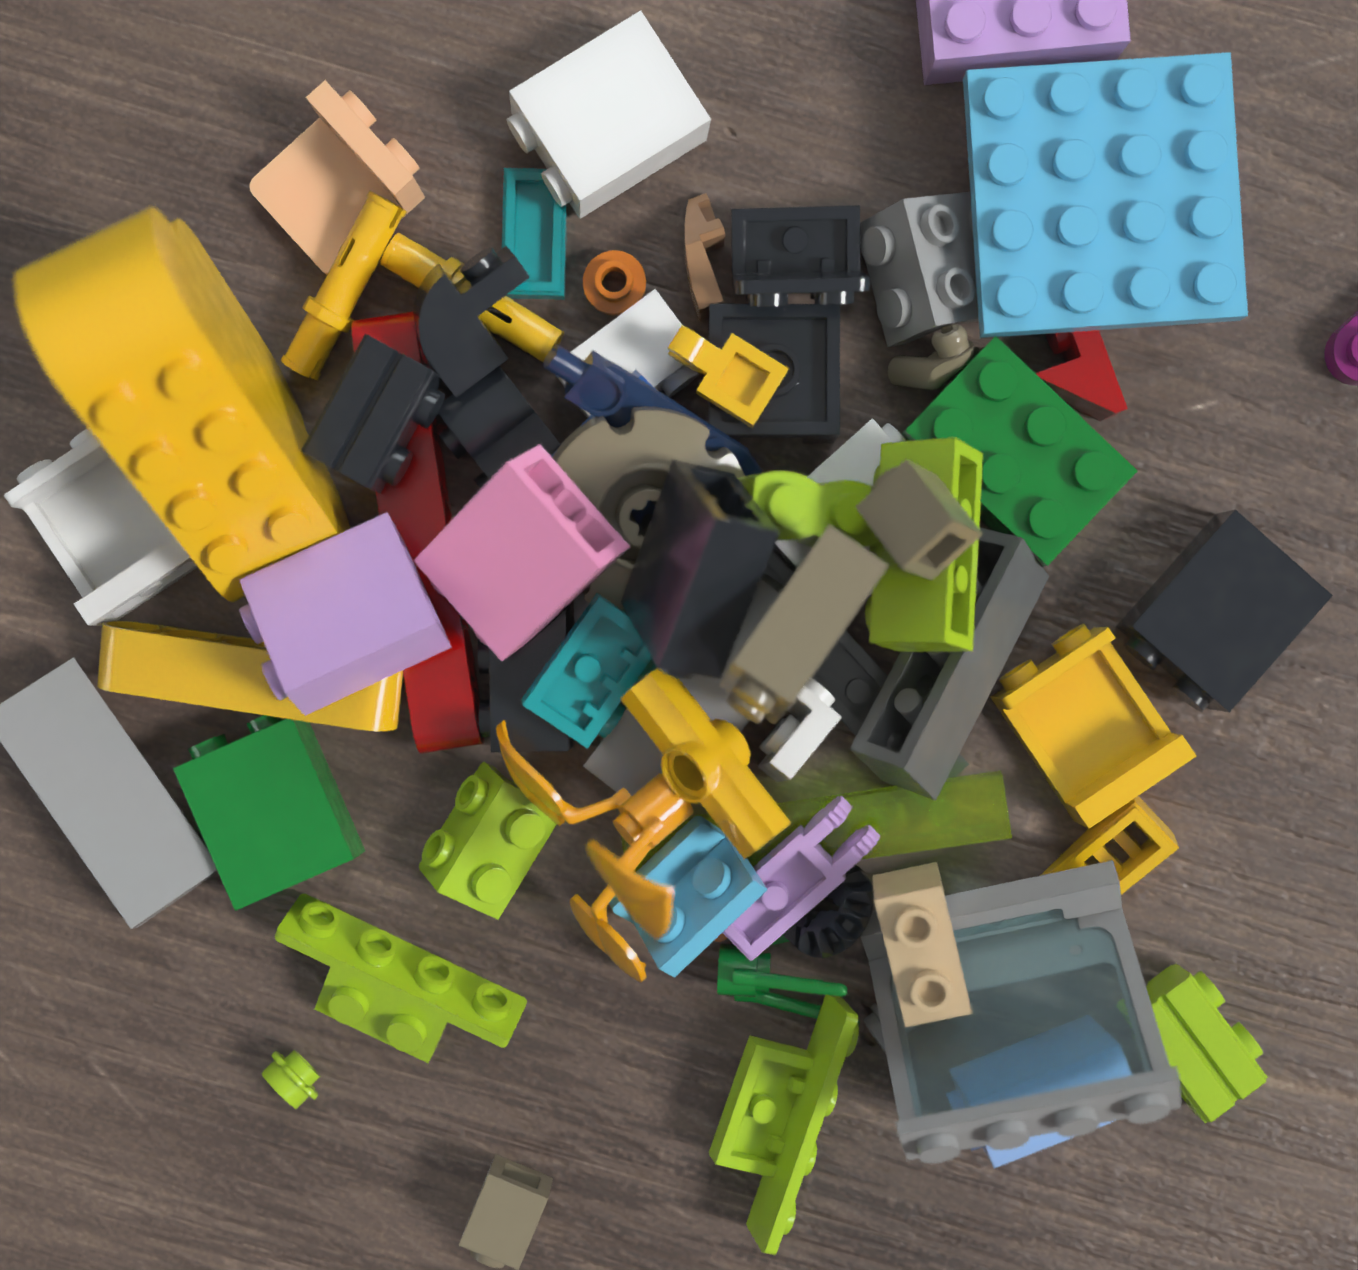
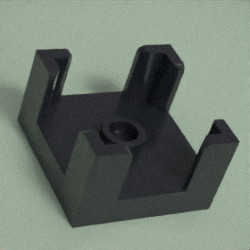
[708,304,840,444]

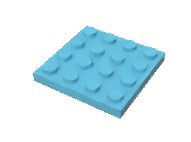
[963,52,1248,338]

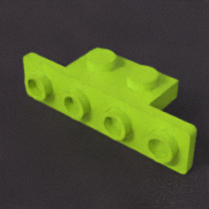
[274,894,527,1063]
[709,995,859,1255]

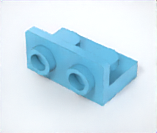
[609,816,768,978]

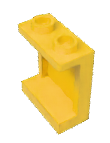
[991,624,1197,829]

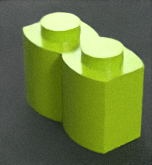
[738,471,879,547]

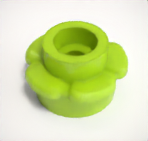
[261,1050,321,1109]

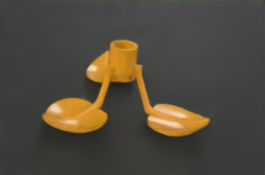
[496,720,694,983]

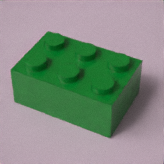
[901,336,1138,567]

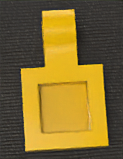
[667,325,789,428]

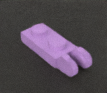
[723,796,880,961]

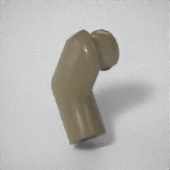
[888,324,974,390]

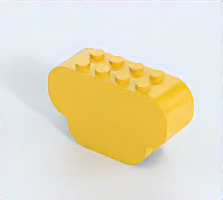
[14,207,351,602]

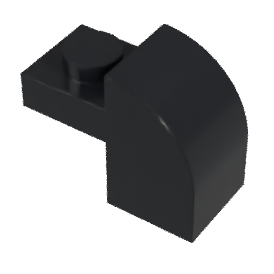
[413,246,530,398]

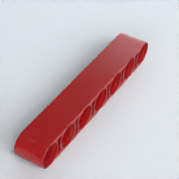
[351,311,485,754]

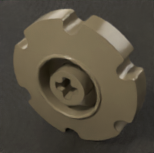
[552,407,744,612]

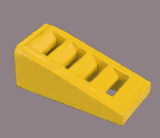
[1040,796,1179,895]

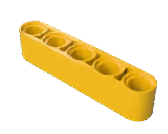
[97,621,403,731]

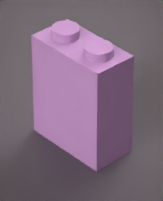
[240,512,451,716]

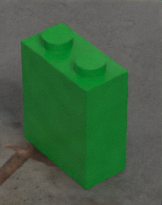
[173,715,366,911]

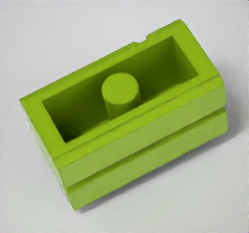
[1116,964,1268,1124]

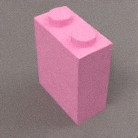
[414,445,630,661]

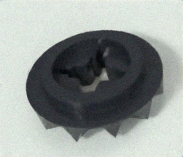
[784,865,874,958]

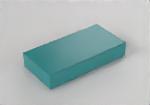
[502,168,567,300]

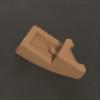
[684,193,725,321]

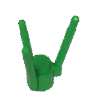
[717,933,860,1026]

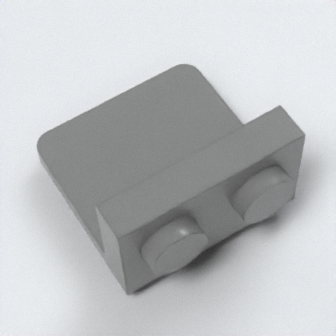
[860,192,979,347]

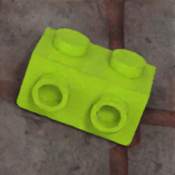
[419,762,557,920]

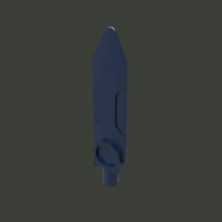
[543,344,764,476]

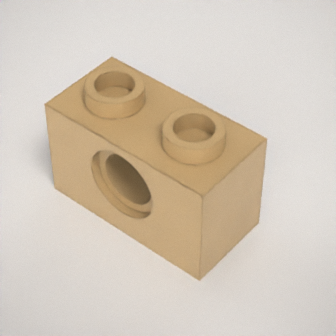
[873,862,972,1027]

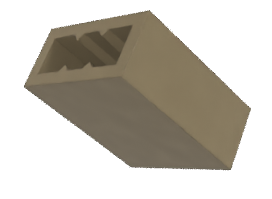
[719,525,889,725]

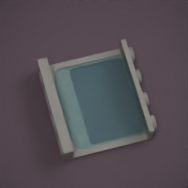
[860,860,1181,1163]

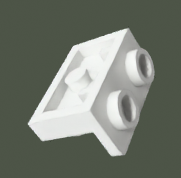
[757,678,841,782]

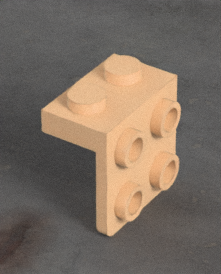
[250,80,425,275]

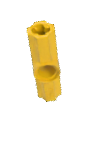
[620,668,791,860]

